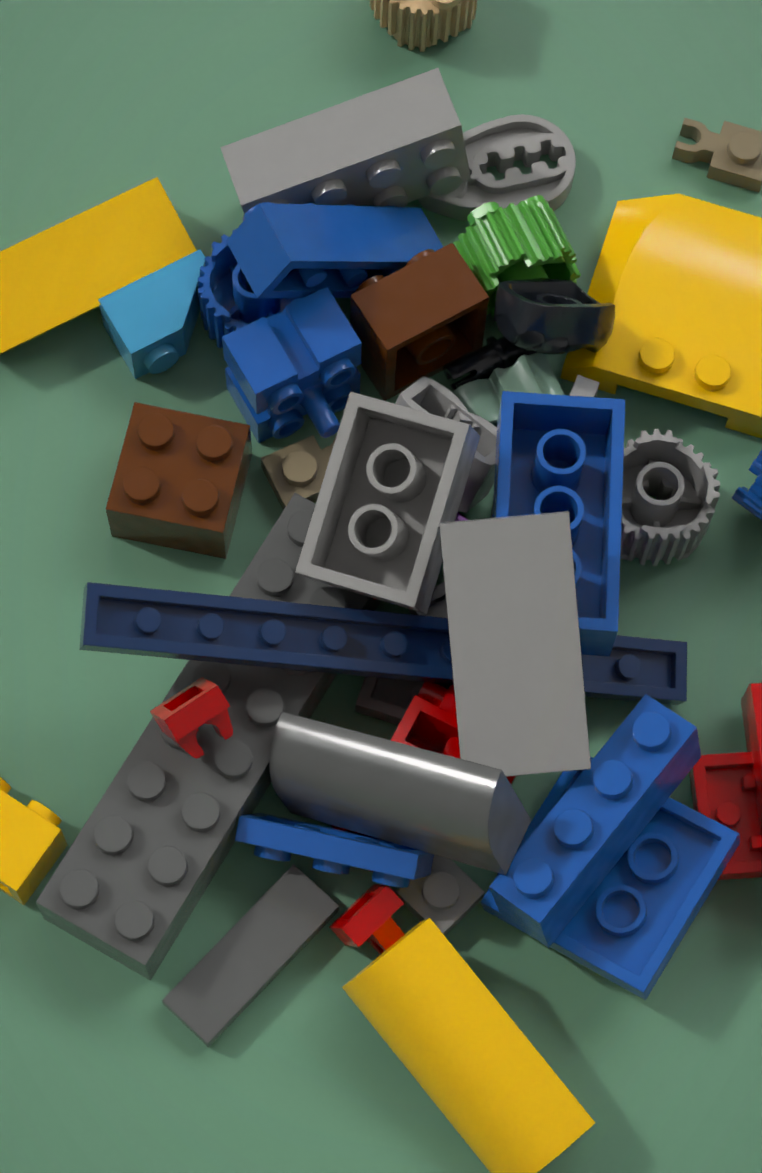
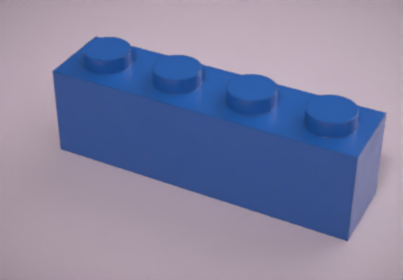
[226,202,443,299]
[489,694,701,948]

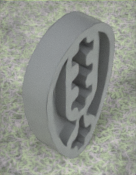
[418,114,576,221]

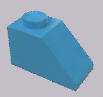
[98,249,206,379]

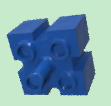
[222,286,362,443]

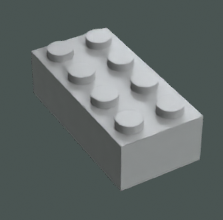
[220,68,471,214]

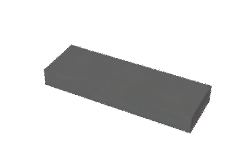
[162,864,339,1048]

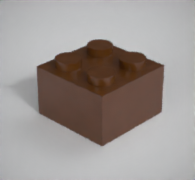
[350,243,489,401]
[106,402,252,559]

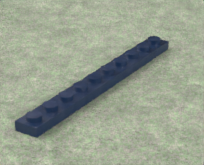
[79,582,687,705]

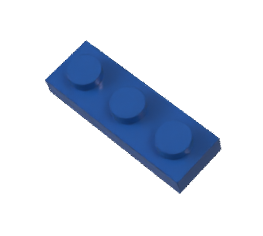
[235,813,434,888]

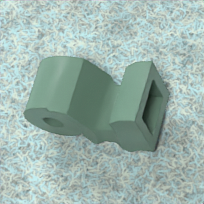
[452,353,564,427]

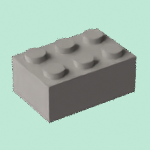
[295,391,480,614]

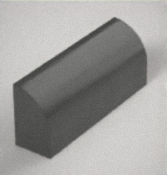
[269,712,531,875]

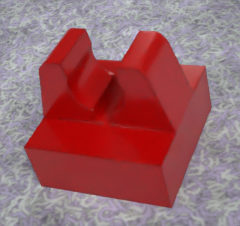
[150,677,233,759]
[329,884,405,955]

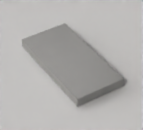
[439,511,591,776]

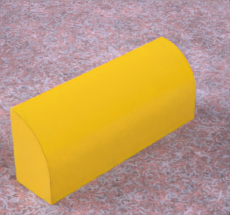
[0,177,197,355]
[342,918,595,1173]

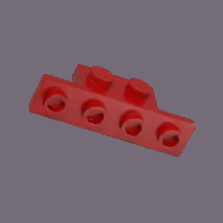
[689,683,762,880]

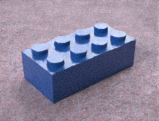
[492,391,625,656]

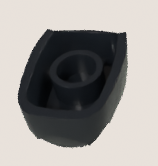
[494,279,615,354]

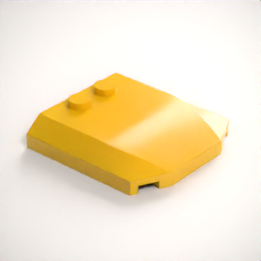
[560,193,762,439]

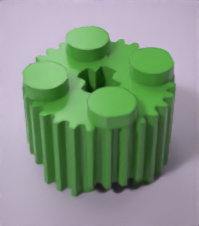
[453,195,581,326]

